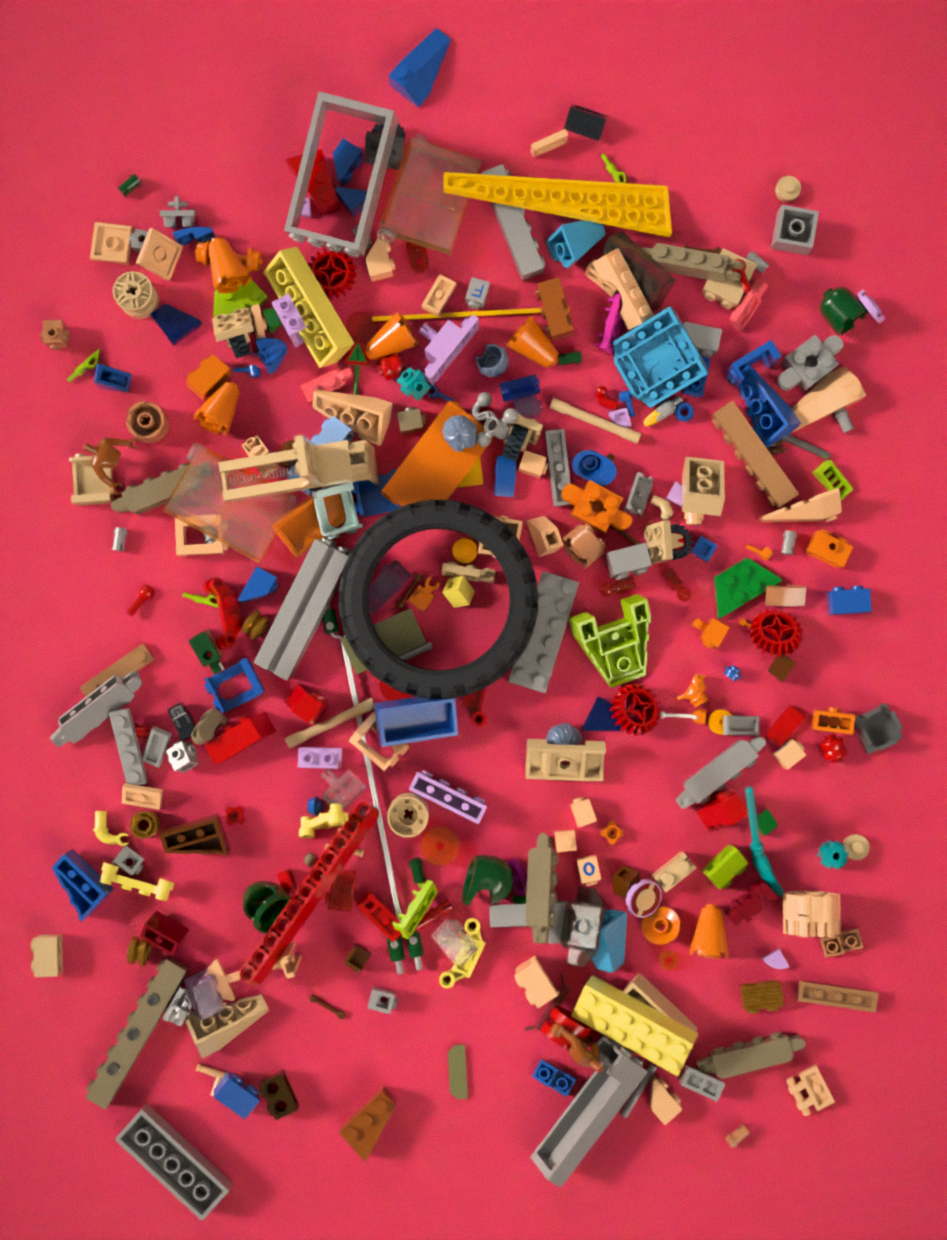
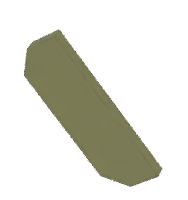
[448,1044,468,1099]

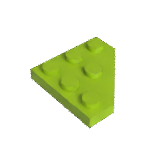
[213,279,269,318]

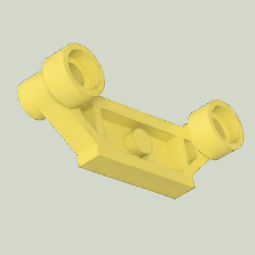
[299,804,348,838]
[99,862,175,901]
[439,918,486,988]

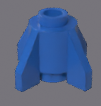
[253,337,288,375]

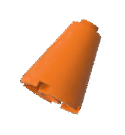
[208,237,251,294]
[365,312,419,361]
[506,316,559,368]
[193,381,240,436]
[689,904,729,959]

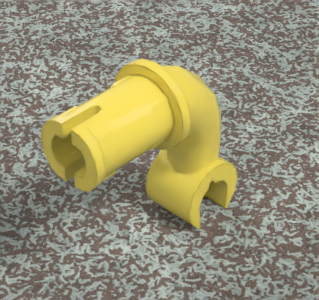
[93,811,130,846]

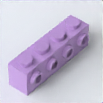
[409,770,487,824]

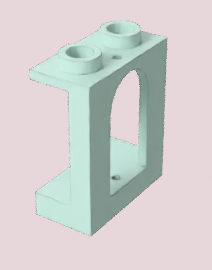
[311,482,363,539]

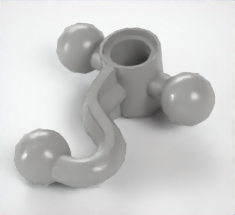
[472,392,519,447]

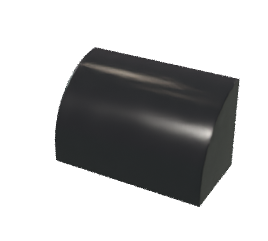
[564,104,608,141]

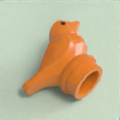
[676,674,708,708]

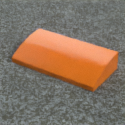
[271,486,346,558]

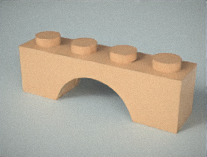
[592,248,654,330]

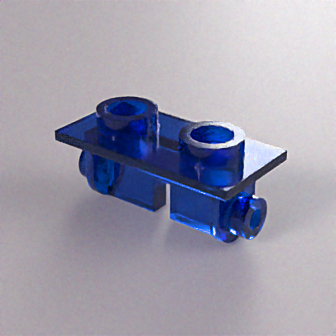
[499,374,541,402]

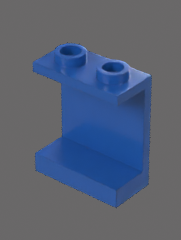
[352,469,400,518]

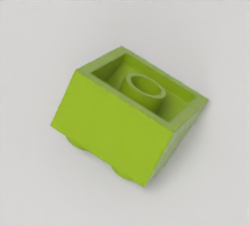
[701,844,748,890]

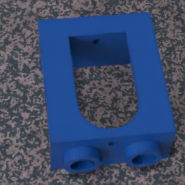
[726,340,781,388]
[204,658,266,713]

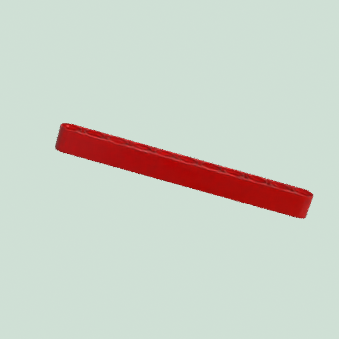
[239,801,379,986]

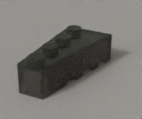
[602,231,675,312]

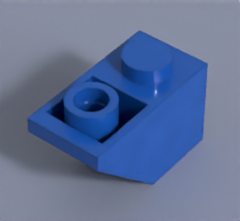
[333,138,364,187]

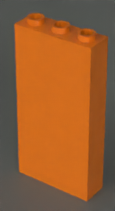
[381,400,495,507]

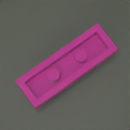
[595,294,624,355]

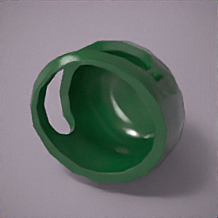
[462,855,514,906]
[242,880,292,934]

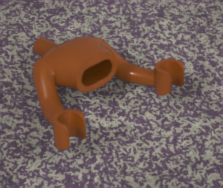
[83,438,141,495]
[550,1024,604,1073]

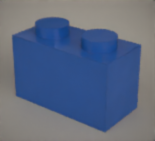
[827,586,872,615]
[213,1071,260,1119]

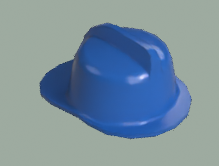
[572,450,617,486]

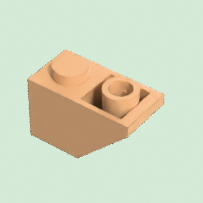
[366,235,395,282]
[242,435,280,478]
[526,516,564,557]
[650,1075,683,1125]

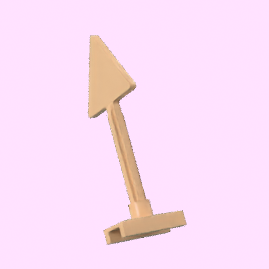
[190,941,302,1001]

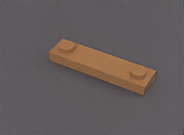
[79,644,155,696]
[797,980,878,1013]

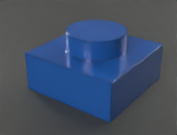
[690,536,717,563]

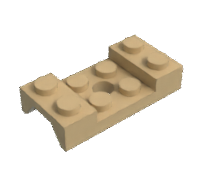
[526,739,606,781]

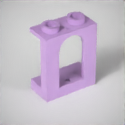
[271,293,307,348]
[298,747,342,769]

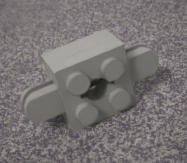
[777,335,843,392]

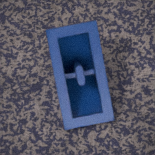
[336,187,367,217]
[94,363,132,393]

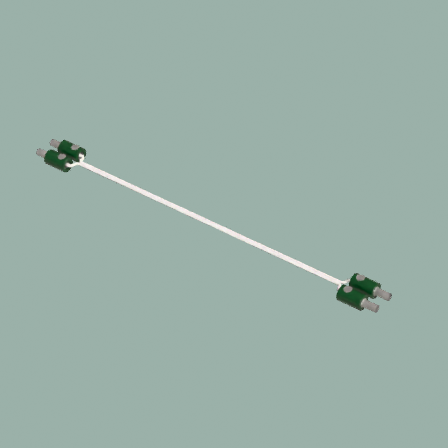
[322,604,424,974]

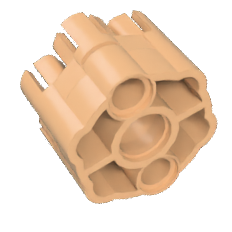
[783,891,841,937]

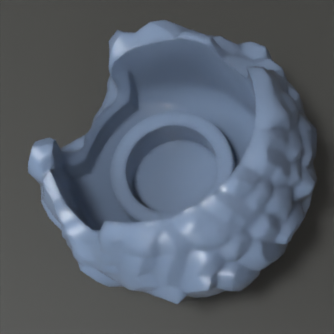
[475,344,509,378]
[442,415,477,452]
[546,722,583,745]

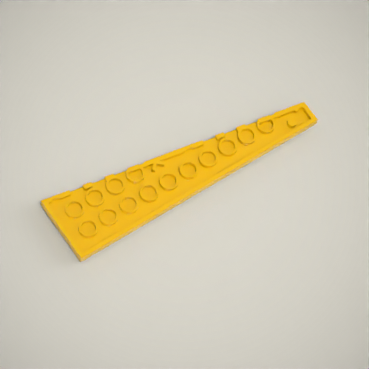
[443,172,672,237]

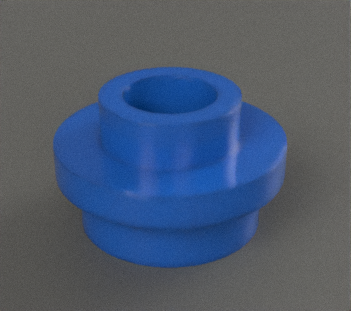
[675,403,694,422]
[724,665,742,682]
[307,796,323,816]

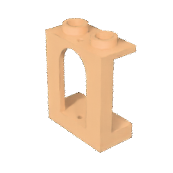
[175,515,228,557]
[349,711,410,771]

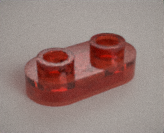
[406,235,429,274]

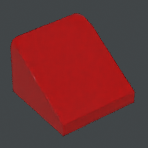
[277,869,297,891]

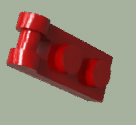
[355,891,402,943]

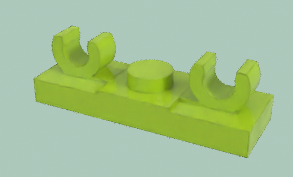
[393,880,438,939]

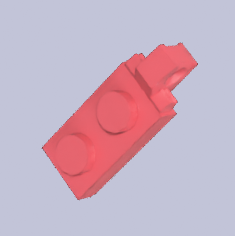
[730,279,768,331]
[301,368,354,404]

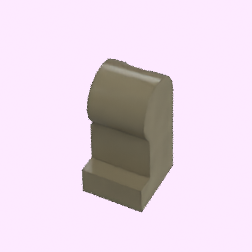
[191,707,228,745]

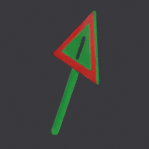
[343,337,371,395]

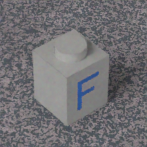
[465,277,490,309]

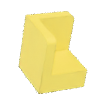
[442,576,475,608]

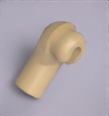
[650,495,673,521]

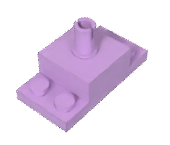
[418,314,479,385]

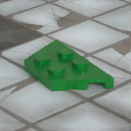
[714,558,782,619]

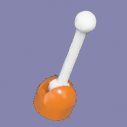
[659,709,706,725]

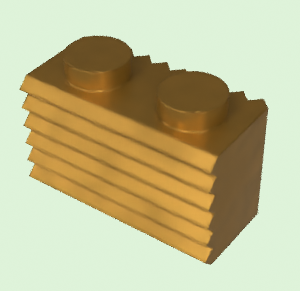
[739,980,784,1014]

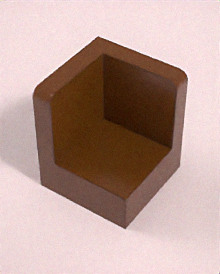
[767,654,796,682]
[612,865,640,899]
[343,943,372,974]

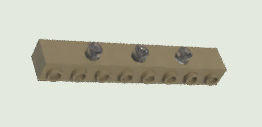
[85,956,190,1110]

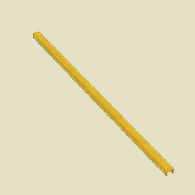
[372,306,570,322]

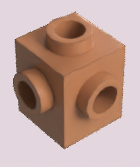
[40,320,70,350]

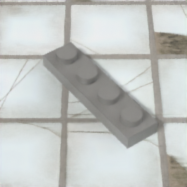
[545,429,572,507]
[109,708,148,785]

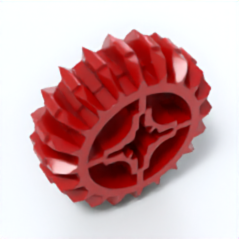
[307,248,357,300]
[750,608,803,658]
[610,684,662,736]

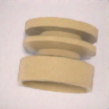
[112,271,160,319]
[387,792,429,837]

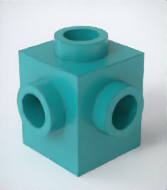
[397,367,431,401]
[817,840,849,870]

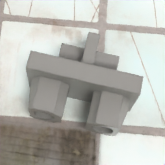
[160,196,197,227]
[163,986,198,1027]

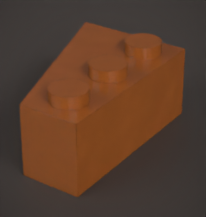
[535,277,575,342]
[339,1086,397,1162]

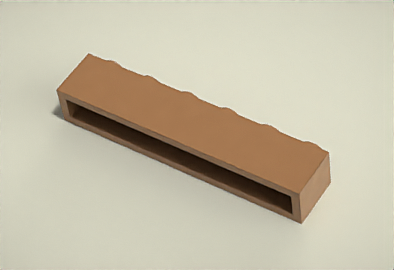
[712,401,799,509]

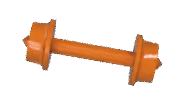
[195,241,263,273]

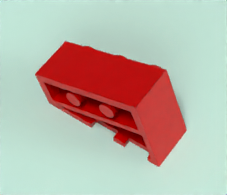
[286,149,339,215]
[284,683,328,724]
[204,712,277,766]
[696,789,749,831]

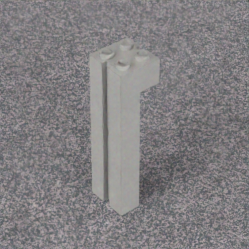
[253,537,352,681]
[530,1035,648,1188]

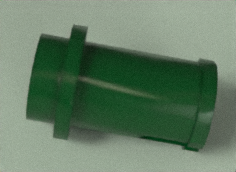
[117,174,142,197]
[558,350,582,366]
[408,857,426,883]

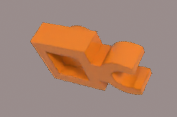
[408,577,440,612]

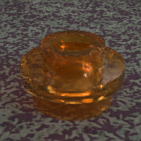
[659,950,679,971]

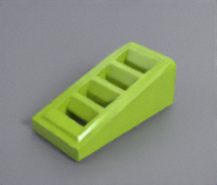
[812,460,854,501]

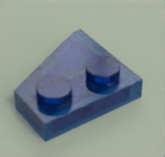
[150,303,202,345]
[581,697,621,731]

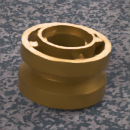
[241,610,270,641]
[130,811,160,839]
[127,936,151,967]

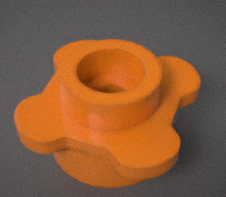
[600,821,624,844]

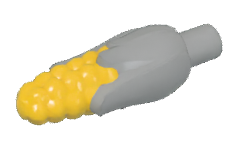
[644,396,683,427]

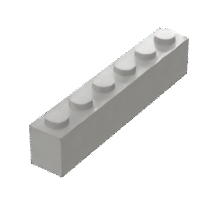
[482,164,546,281]

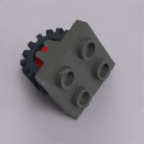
[365,123,405,171]

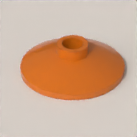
[642,907,681,945]

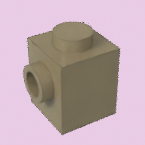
[397,407,426,435]

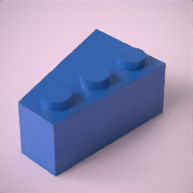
[51,849,114,922]

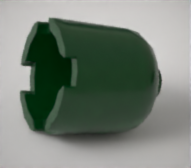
[819,287,868,336]

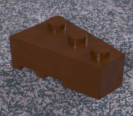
[160,813,230,855]

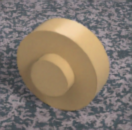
[775,176,801,202]
[843,834,870,860]

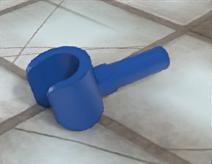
[233,365,261,378]
[426,385,453,402]
[619,391,635,417]

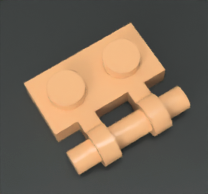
[786,1065,835,1116]

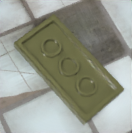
[341,608,427,675]

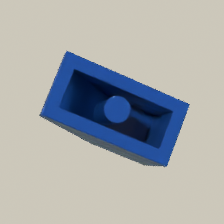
[238,566,279,603]

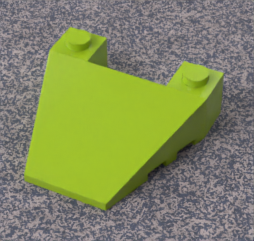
[568,594,651,688]

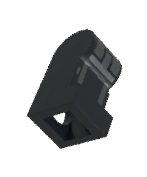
[168,702,196,741]

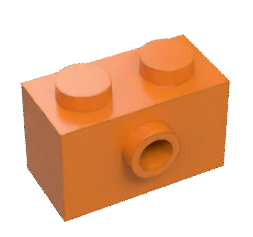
[186,354,230,401]
[805,529,853,569]
[811,707,856,735]

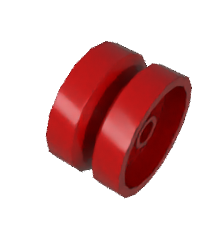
[540,1005,591,1051]

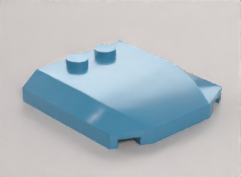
[613,306,709,408]

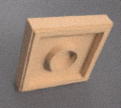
[90,222,134,265]
[136,228,183,281]

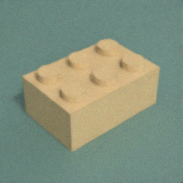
[682,457,725,516]

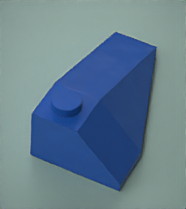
[389,28,451,108]
[739,365,801,448]

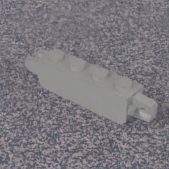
[50,671,143,748]
[675,737,766,809]

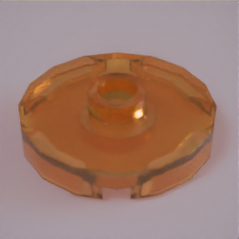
[421,826,460,866]

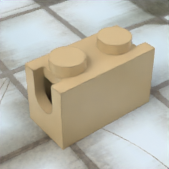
[651,851,696,892]
[31,934,63,977]

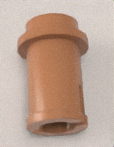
[725,1123,751,1149]

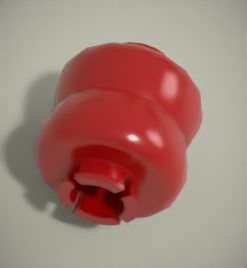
[377,354,406,381]
[820,734,847,763]

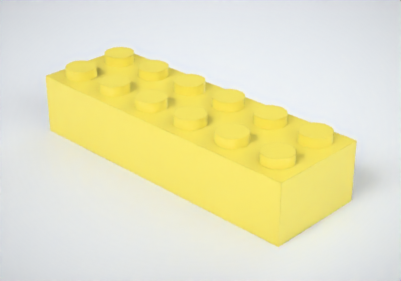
[263,247,355,368]
[571,975,699,1076]

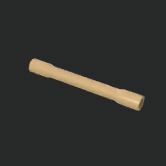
[549,398,641,444]
[285,698,375,748]

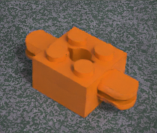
[561,480,632,534]

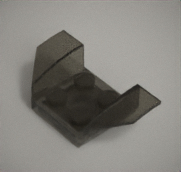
[560,886,605,967]

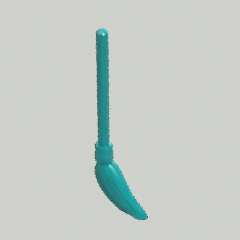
[745,787,785,897]

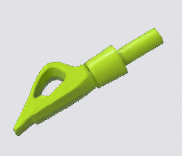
[601,153,626,183]
[67,348,101,383]
[182,592,219,609]

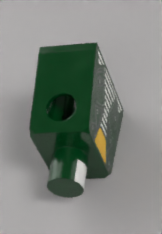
[188,629,224,674]

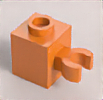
[691,618,730,650]

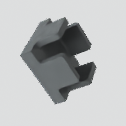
[854,703,903,754]

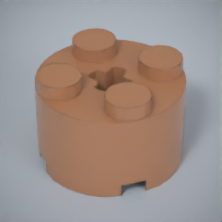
[126,401,169,444]
[562,524,606,569]

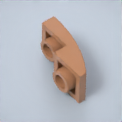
[765,584,807,606]
[820,928,864,958]

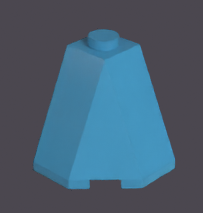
[545,220,606,268]
[573,909,627,973]

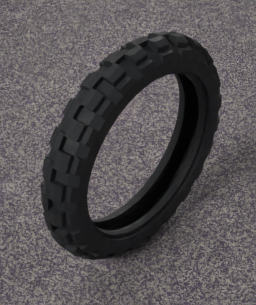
[339,499,539,699]

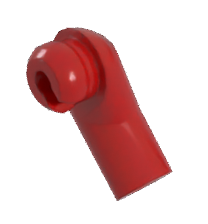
[595,385,618,411]

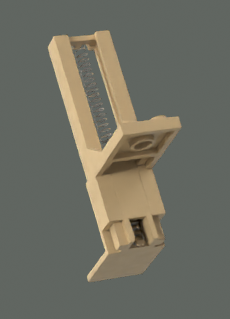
[218,435,380,503]

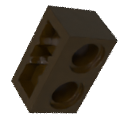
[259,1069,300,1120]

